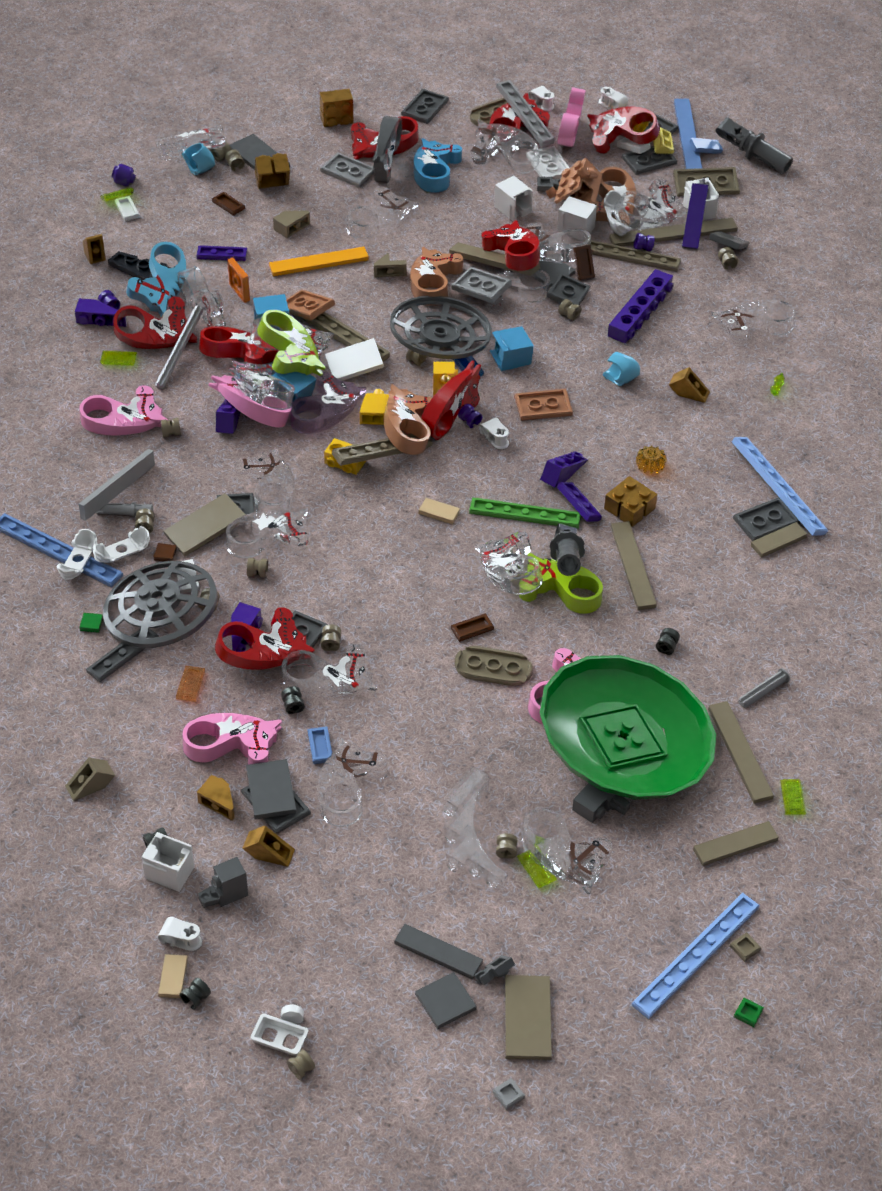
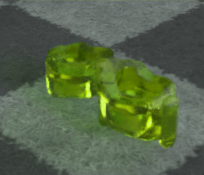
[770,373,785,396]

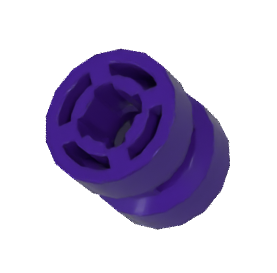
[634,233,655,252]
[98,290,121,310]
[458,404,483,428]

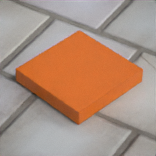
[227,257,250,303]

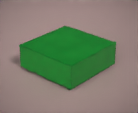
[79,613,103,633]
[734,997,764,1027]

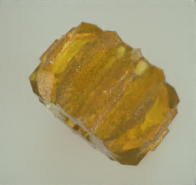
[636,445,667,474]

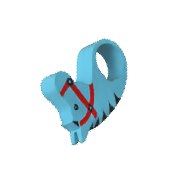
[126,242,186,317]

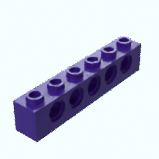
[608,269,674,344]

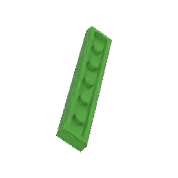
[469,497,581,529]

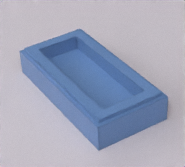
[689,138,723,154]
[307,726,334,765]

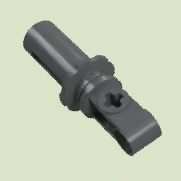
[715,118,793,174]
[549,523,585,576]

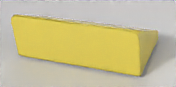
[653,127,674,154]

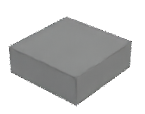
[492,1078,525,1110]

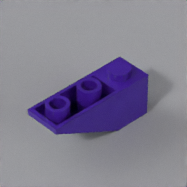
[75,298,127,327]
[216,399,241,434]
[540,451,588,488]
[231,602,263,652]

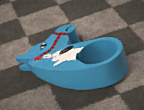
[413,138,462,193]

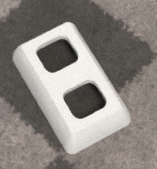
[251,1014,308,1056]

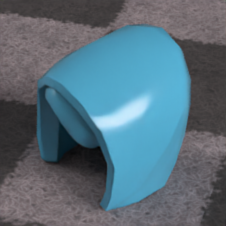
[182,143,215,175]
[603,352,640,386]

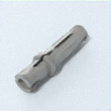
[96,502,153,517]

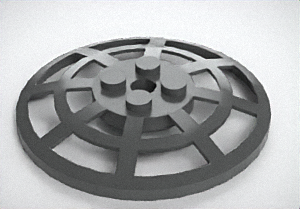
[390,296,492,359]
[103,561,217,648]

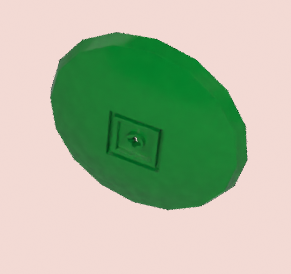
[540,655,716,800]

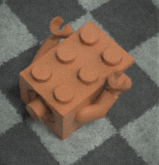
[546,158,602,204]

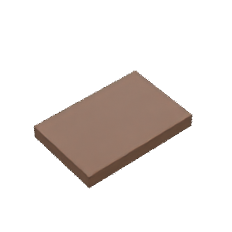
[286,290,336,321]
[514,388,573,421]

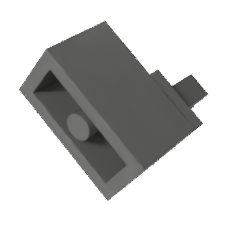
[572,783,630,823]
[198,857,248,908]

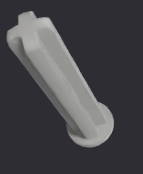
[738,668,790,708]

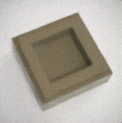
[730,932,761,962]

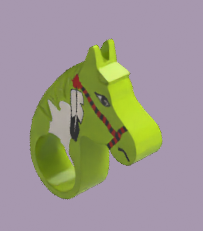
[257,310,326,376]

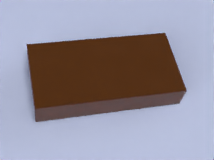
[212,191,245,216]
[573,245,595,280]
[451,613,494,642]

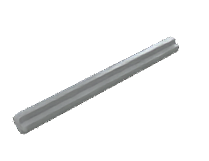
[155,305,203,389]

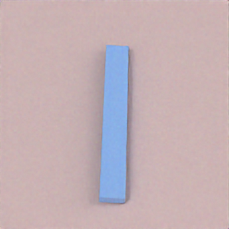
[732,437,828,536]
[632,893,760,1019]

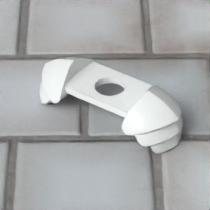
[604,190,632,236]
[93,526,150,563]
[57,529,97,580]

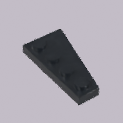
[108,251,175,280]

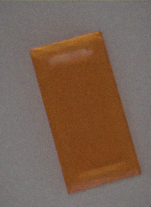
[176,666,205,702]

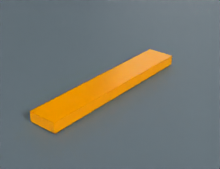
[269,246,369,277]

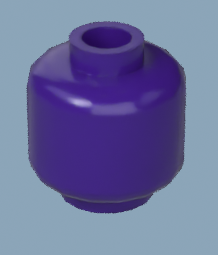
[111,164,136,186]

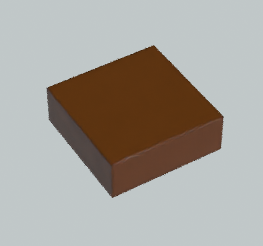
[153,543,177,562]

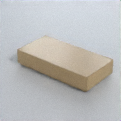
[419,498,460,524]
[158,954,188,998]

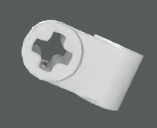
[528,86,554,111]
[599,87,628,110]
[479,418,509,449]
[158,917,202,951]

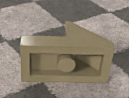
[374,253,407,277]

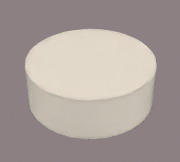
[281,1005,304,1024]

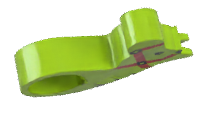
[519,552,603,614]

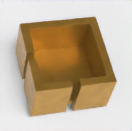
[319,88,354,127]
[255,153,290,189]
[604,476,658,527]

